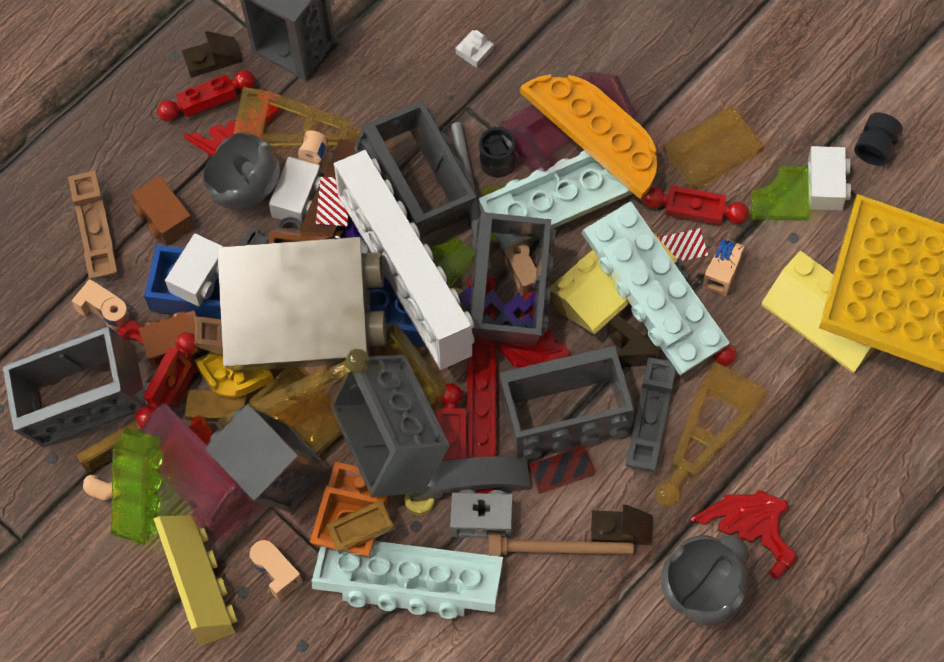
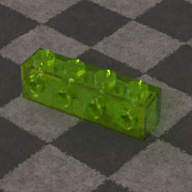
[111,427,163,545]

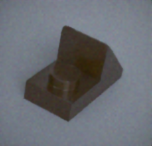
[182,31,243,78]
[608,314,661,367]
[591,505,652,545]

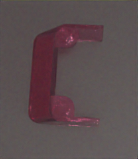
[499,72,637,172]
[131,403,253,542]

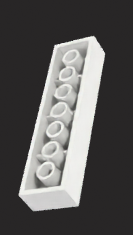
[334,150,475,370]

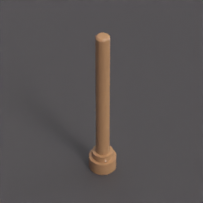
[488,533,634,557]

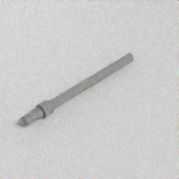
[451,122,491,272]

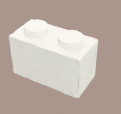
[808,146,851,211]
[269,157,322,223]
[165,233,223,307]

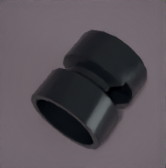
[854,112,903,166]
[479,127,516,178]

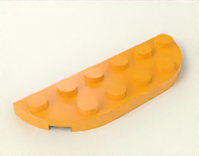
[520,75,657,200]

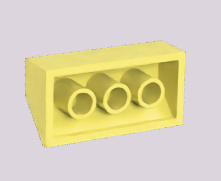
[550,233,677,334]
[761,251,875,374]
[154,516,238,646]

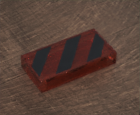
[529,445,595,494]

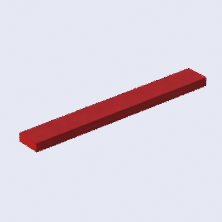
[467,278,497,494]

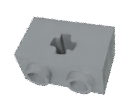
[450,489,513,539]

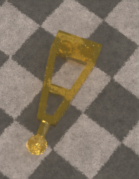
[234,87,385,146]
[218,349,370,429]
[655,362,766,506]

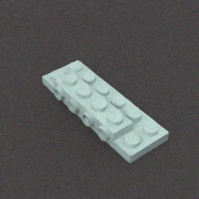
[477,150,654,250]
[582,201,730,376]
[312,541,503,619]

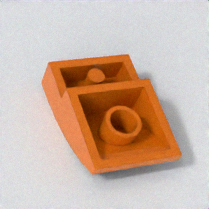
[310,462,391,558]

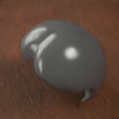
[203,132,280,210]
[661,535,749,625]

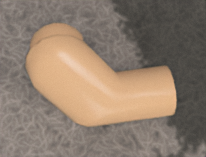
[83,475,129,501]

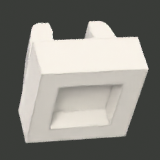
[455,30,494,68]

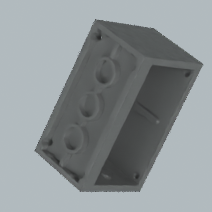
[240,0,336,81]
[354,101,476,238]
[469,212,556,345]
[3,327,147,447]
[499,346,634,460]
[330,355,450,497]
[205,404,332,513]

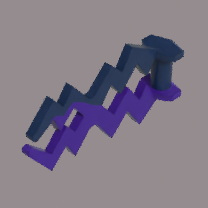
[458,286,548,328]

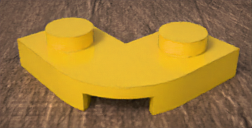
[194,352,274,398]

